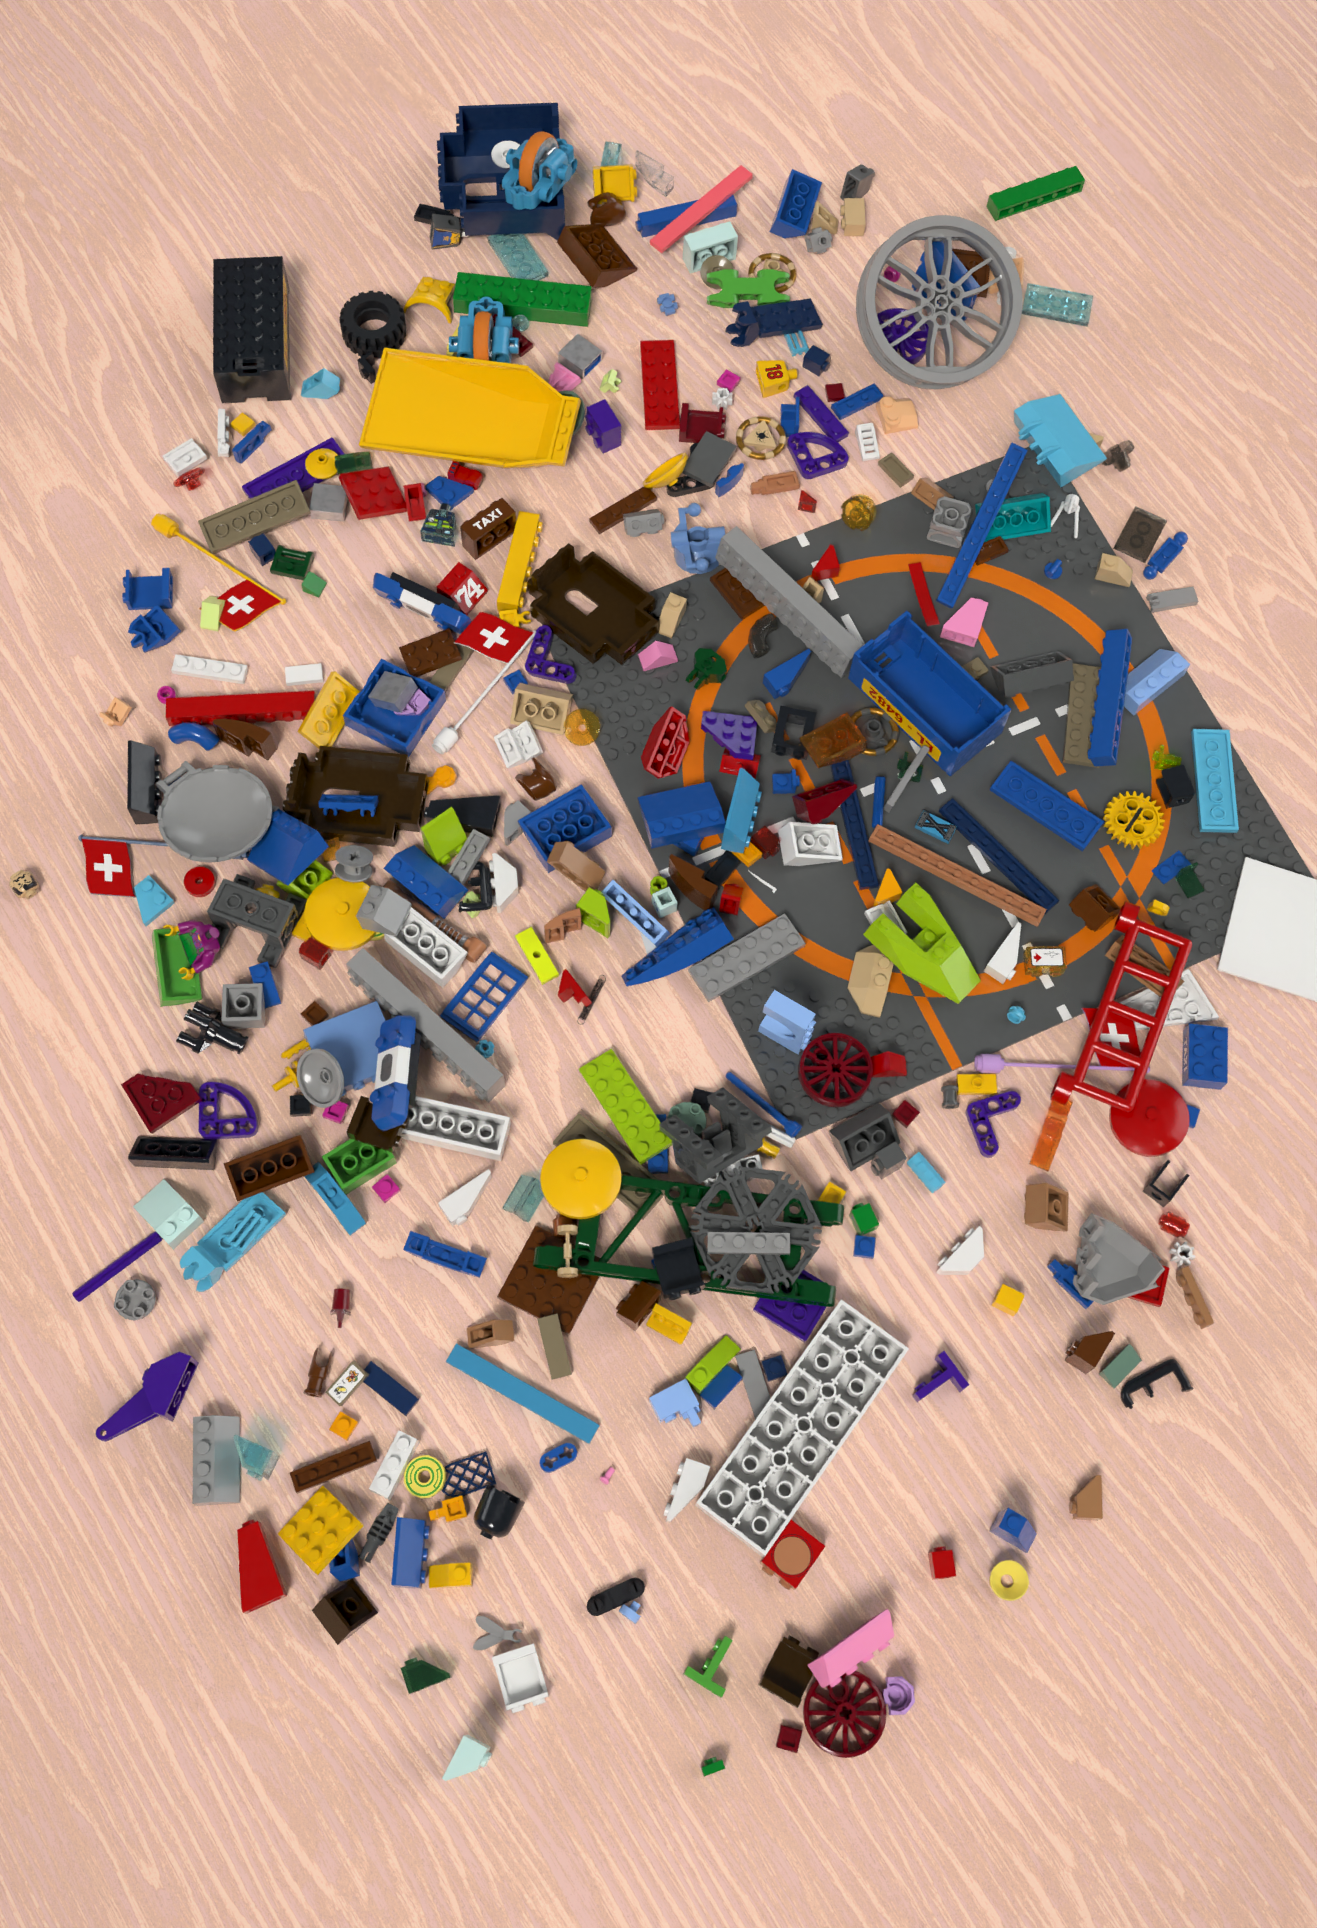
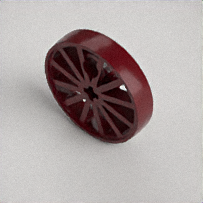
[798,1033,873,1107]
[803,1671,886,1758]

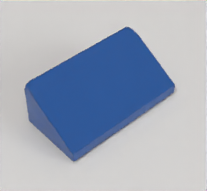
[699,1365,743,1410]

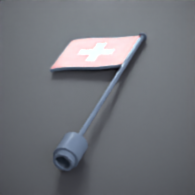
[78,834,249,898]

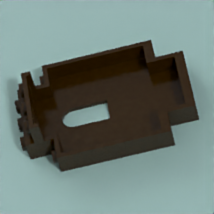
[527,543,659,665]
[282,746,429,847]

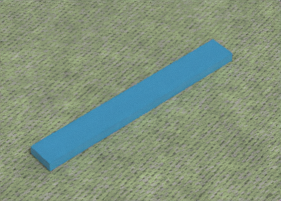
[446,1343,600,1444]

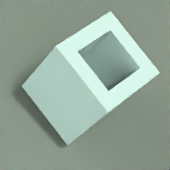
[651,887,677,918]

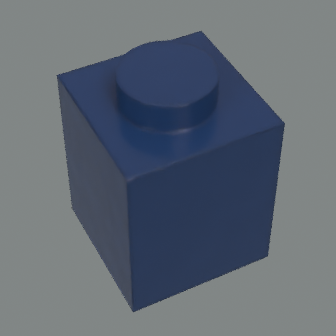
[802,345,830,376]
[248,533,276,566]

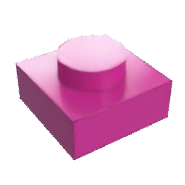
[717,369,741,393]
[322,1101,349,1124]
[372,1174,400,1203]

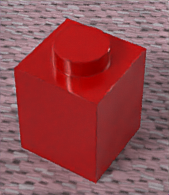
[928,1546,956,1580]

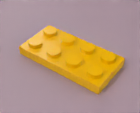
[297,671,360,749]

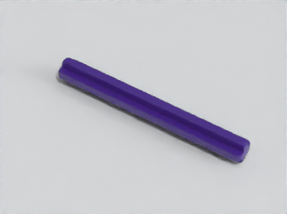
[72,1231,162,1302]

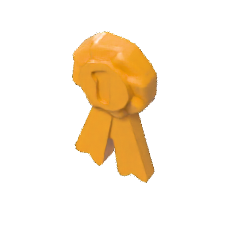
[427,765,457,795]

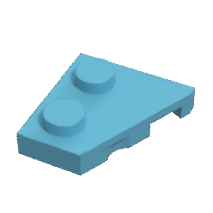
[134,875,174,926]

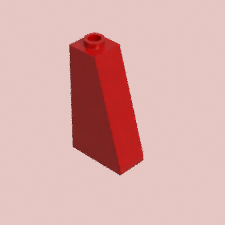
[237,1519,287,1614]

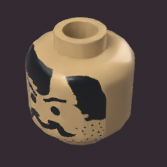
[9,870,39,899]

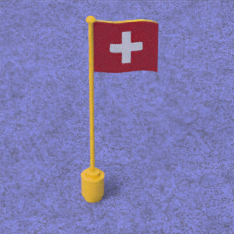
[151,513,286,632]

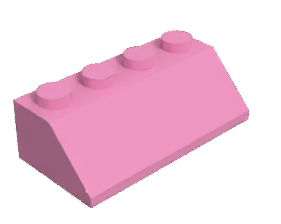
[808,1609,894,1688]

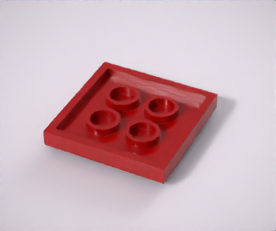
[339,466,407,520]

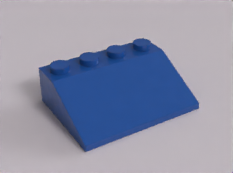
[637,782,726,849]
[518,784,612,873]
[247,809,329,886]

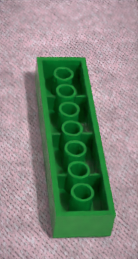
[453,272,592,327]

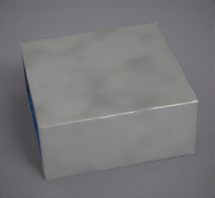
[558,334,602,379]
[309,483,348,522]
[368,671,418,713]

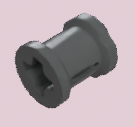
[941,1085,959,1109]

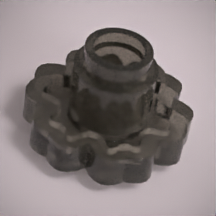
[1102,440,1135,472]

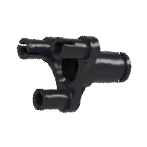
[176,1001,249,1055]

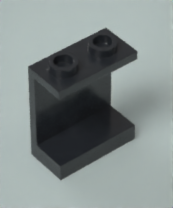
[652,1237,705,1300]

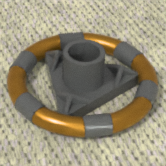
[846,707,899,756]

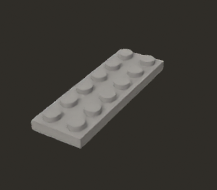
[688,913,806,1002]

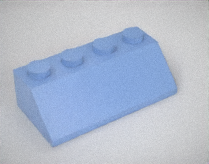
[1124,649,1190,716]

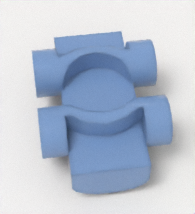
[657,293,678,316]

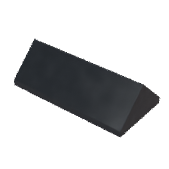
[128,1136,218,1170]

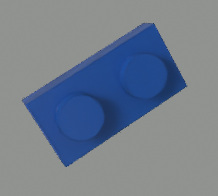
[1152,851,1191,884]

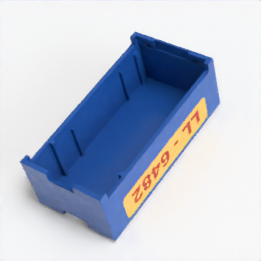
[848,611,1011,776]

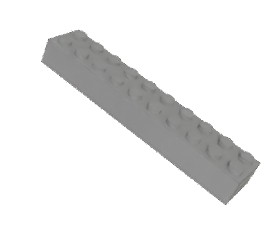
[715,526,863,678]
[346,948,505,1103]

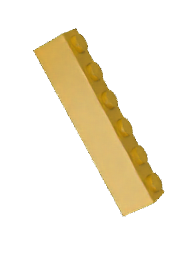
[497,511,543,614]

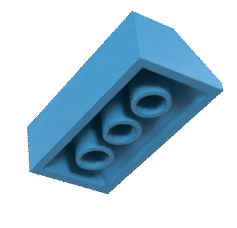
[721,768,762,853]

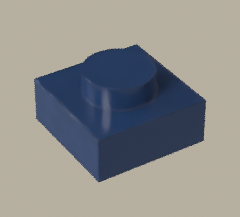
[761,1355,788,1382]

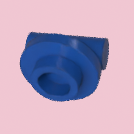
[1044,559,1062,579]

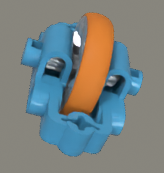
[502,132,577,210]
[449,297,519,363]

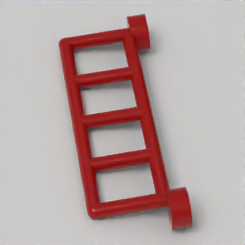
[1050,901,1192,1112]

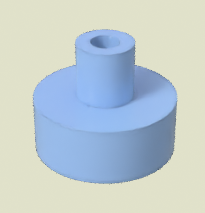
[619,1601,641,1624]

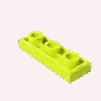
[515,927,559,985]

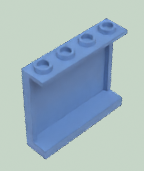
[303,1001,386,1097]

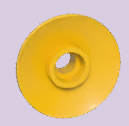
[305,448,341,479]

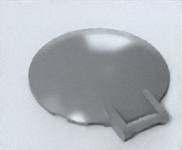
[156,761,273,863]

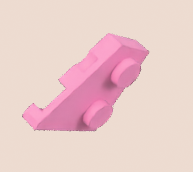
[548,362,581,392]

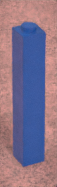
[635,195,737,238]

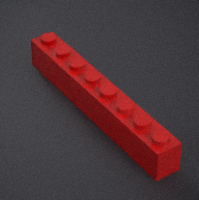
[166,691,316,727]

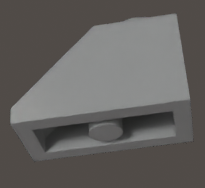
[504,800,532,846]

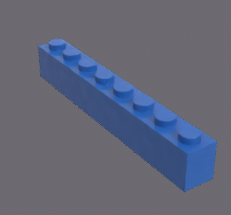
[1088,629,1132,766]

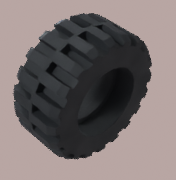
[339,290,407,359]

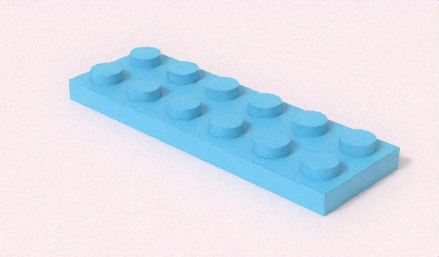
[1191,729,1239,833]

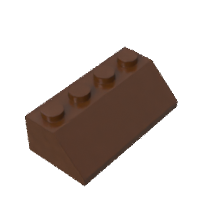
[224,1135,314,1202]

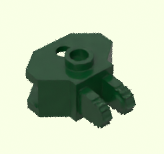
[685,648,727,690]

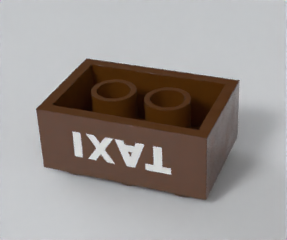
[460,498,516,560]

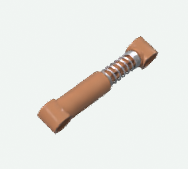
[383,880,487,963]

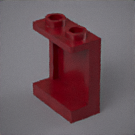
[679,403,726,443]

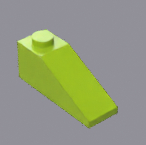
[685,1335,741,1395]

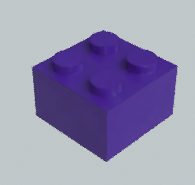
[585,399,621,454]

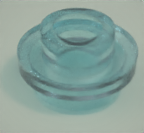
[512,315,529,332]

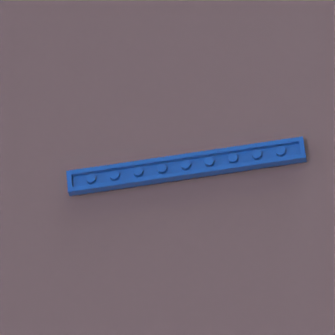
[936,443,1028,609]

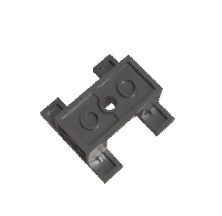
[207,874,307,968]
[659,1088,772,1184]

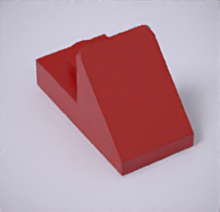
[403,483,426,521]
[558,969,592,1007]

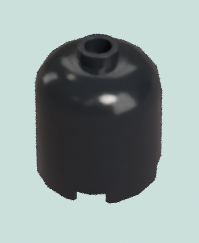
[474,1484,525,1540]

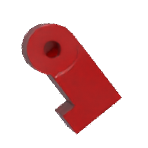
[447,461,483,490]

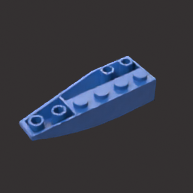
[621,907,734,987]

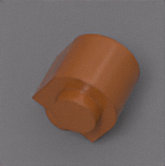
[552,1214,578,1238]

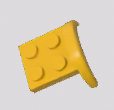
[403,277,455,324]

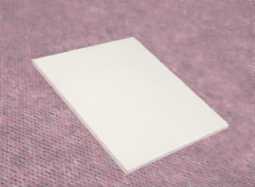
[1217,857,1317,1002]

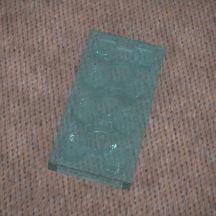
[487,234,548,281]
[1022,283,1093,327]

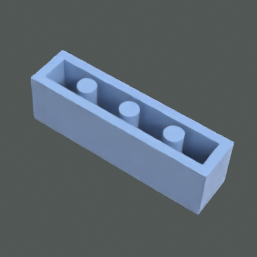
[602,880,670,947]

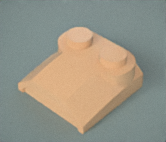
[876,396,918,434]

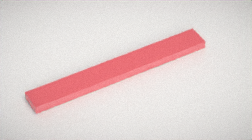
[650,165,753,253]

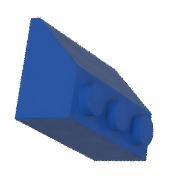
[391,1517,430,1589]

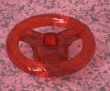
[173,467,205,491]

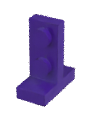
[913,1351,969,1403]

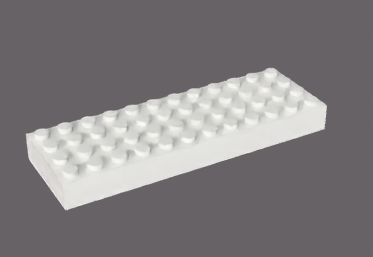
[695,1299,909,1558]

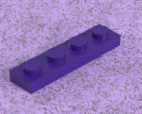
[794,385,849,442]

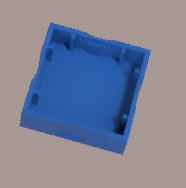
[343,658,446,757]

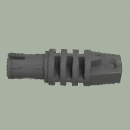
[358,1503,399,1563]

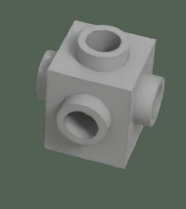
[804,227,832,254]

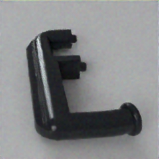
[459,861,493,912]
[1121,1359,1194,1409]

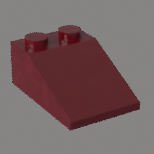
[792,779,857,824]

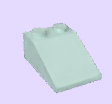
[133,1179,204,1250]

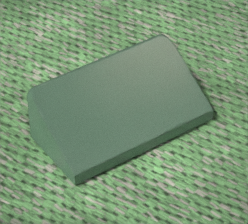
[1099,1344,1142,1389]

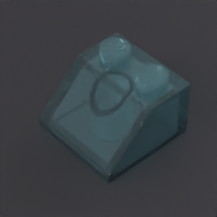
[233,1434,280,1481]

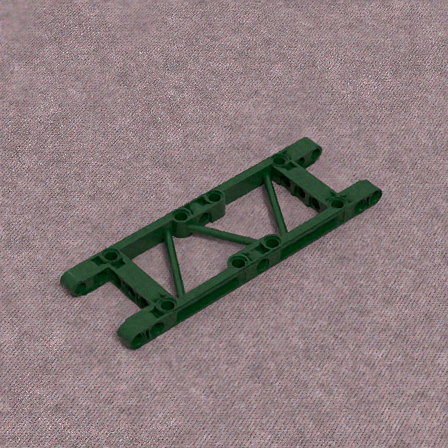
[532,1175,844,1307]

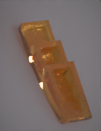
[1029,1100,1073,1172]

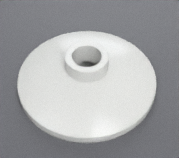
[491,141,520,168]

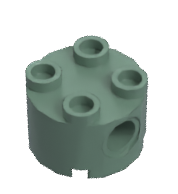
[667,1102,706,1138]

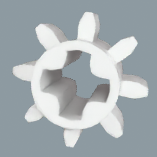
[712,388,733,410]
[1169,1241,1196,1267]

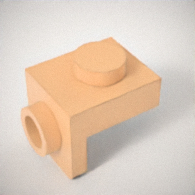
[99,697,132,727]

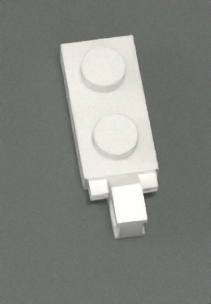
[217,409,230,457]

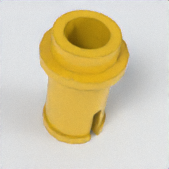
[756,1137,780,1159]

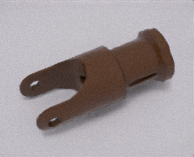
[303,1348,332,1398]

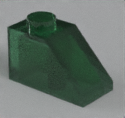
[335,451,373,474]
[401,1657,452,1694]

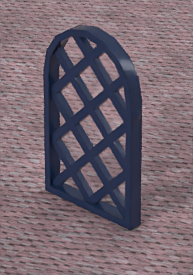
[442,1451,496,1498]

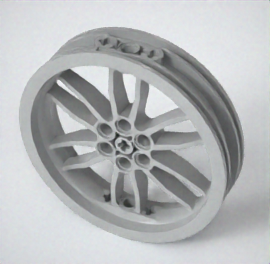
[856,215,1022,390]

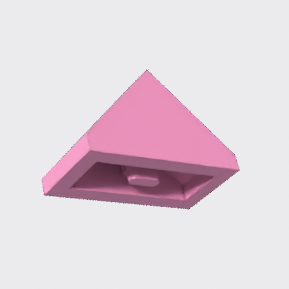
[638,641,678,671]

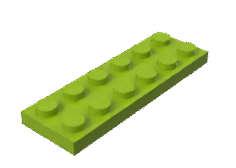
[579,1049,672,1165]

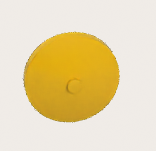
[304,878,377,951]
[540,1139,621,1219]

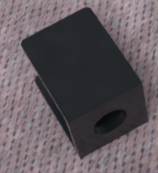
[1156,765,1195,809]
[1143,1159,1190,1207]

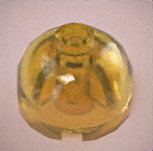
[841,494,877,531]

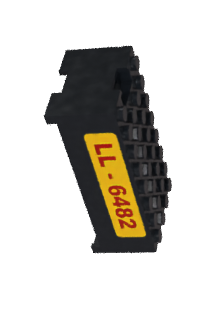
[213,256,291,403]

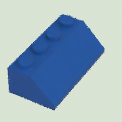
[770,169,822,239]
[383,845,468,919]

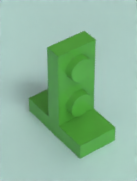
[683,1636,733,1698]

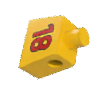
[755,360,797,398]

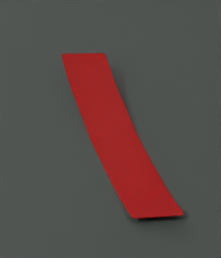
[908,562,940,626]

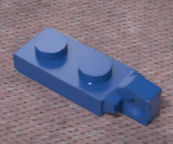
[232,421,272,464]
[1047,1259,1094,1309]

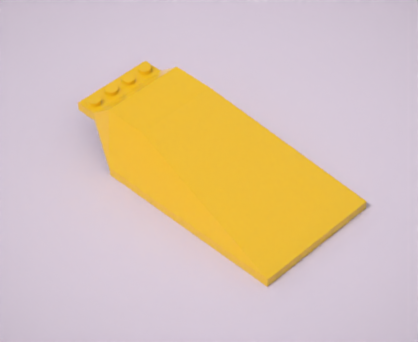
[359,348,581,468]

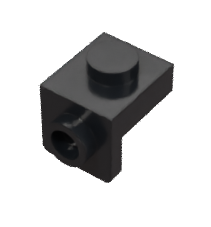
[357,352,376,384]

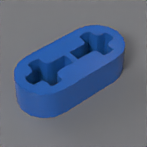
[540,1443,577,1473]

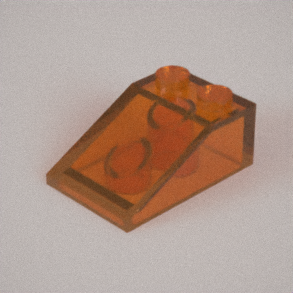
[799,713,867,768]

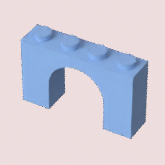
[758,990,816,1055]

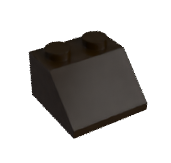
[312,1578,378,1645]

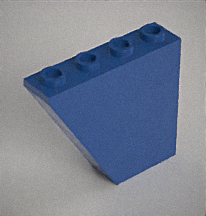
[912,241,980,322]

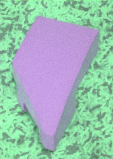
[394,689,433,715]

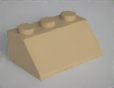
[510,683,573,735]

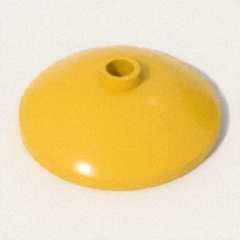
[643,453,688,489]

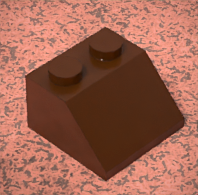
[1069,884,1121,932]
[616,1281,662,1331]
[1065,1331,1115,1374]

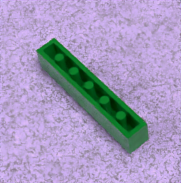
[986,166,1085,221]

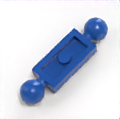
[1143,531,1188,580]

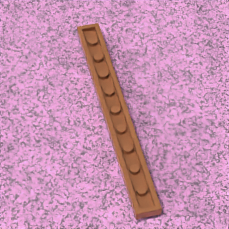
[869,824,1047,927]

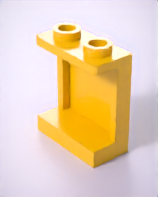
[592,164,637,204]

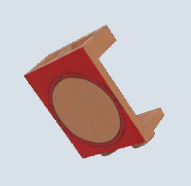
[760,1520,826,1590]

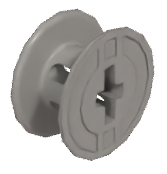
[334,845,373,882]

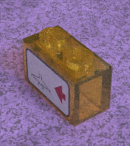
[1023,946,1067,977]

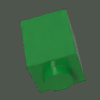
[849,1203,879,1236]

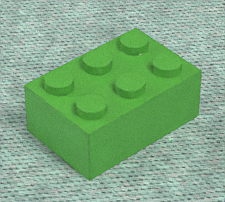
[322,1139,397,1195]

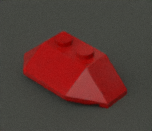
[641,706,689,779]

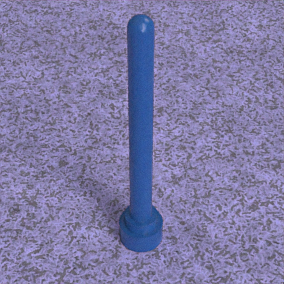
[726,1072,802,1138]

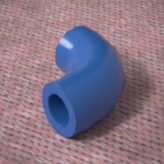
[168,722,220,751]

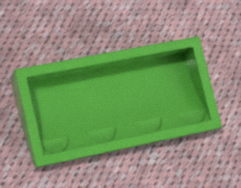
[152,929,202,1007]

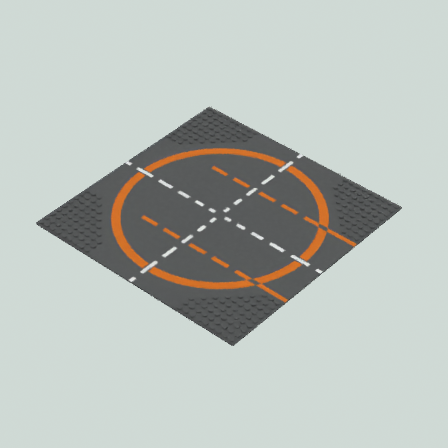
[543,447,1314,1140]

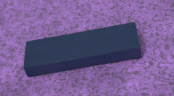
[364,1361,419,1416]

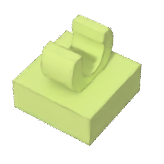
[599,369,621,393]
[463,891,481,918]

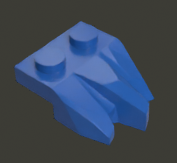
[128,605,181,652]

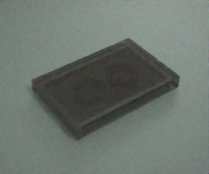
[1113,506,1167,563]

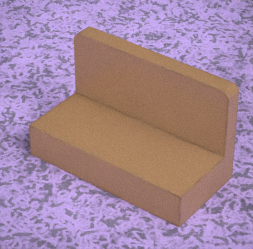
[911,477,953,510]

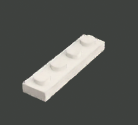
[171,654,248,684]

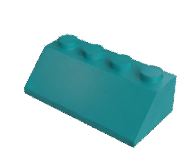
[975,493,1051,542]

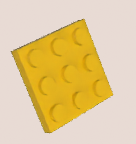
[277,1486,364,1575]

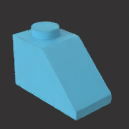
[301,368,340,399]

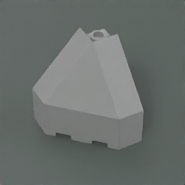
[1073,1213,1165,1305]

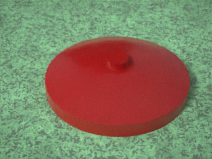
[1109,1079,1190,1157]

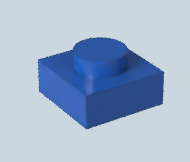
[853,1235,876,1259]

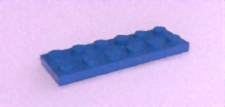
[990,761,1104,852]

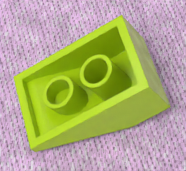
[421,807,467,866]

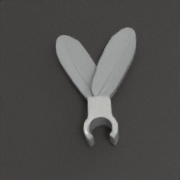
[473,1616,523,1650]

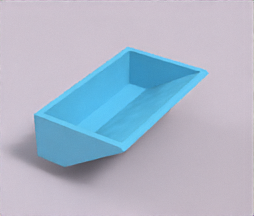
[1014,394,1107,488]

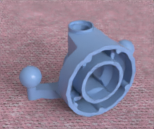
[671,503,725,574]

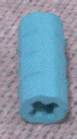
[907,1152,946,1194]

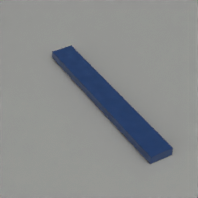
[828,751,879,890]
[939,798,1060,914]

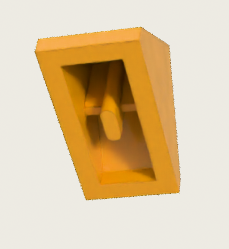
[873,868,902,907]

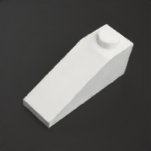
[984,922,1021,984]
[438,1169,492,1227]

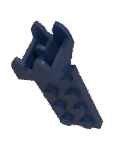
[725,298,823,347]

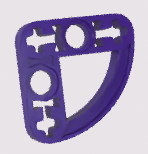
[787,432,849,479]
[199,1082,258,1139]

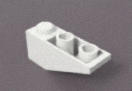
[663,1458,710,1523]

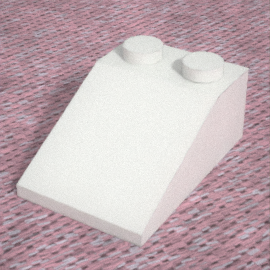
[778,822,843,866]

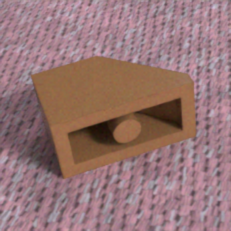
[467,1319,514,1349]
[1069,1475,1103,1521]

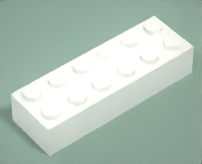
[400,1096,511,1161]

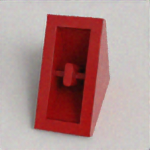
[811,544,840,581]
[867,1051,907,1078]

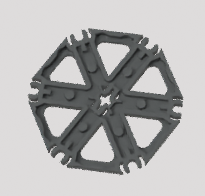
[690,1166,822,1294]

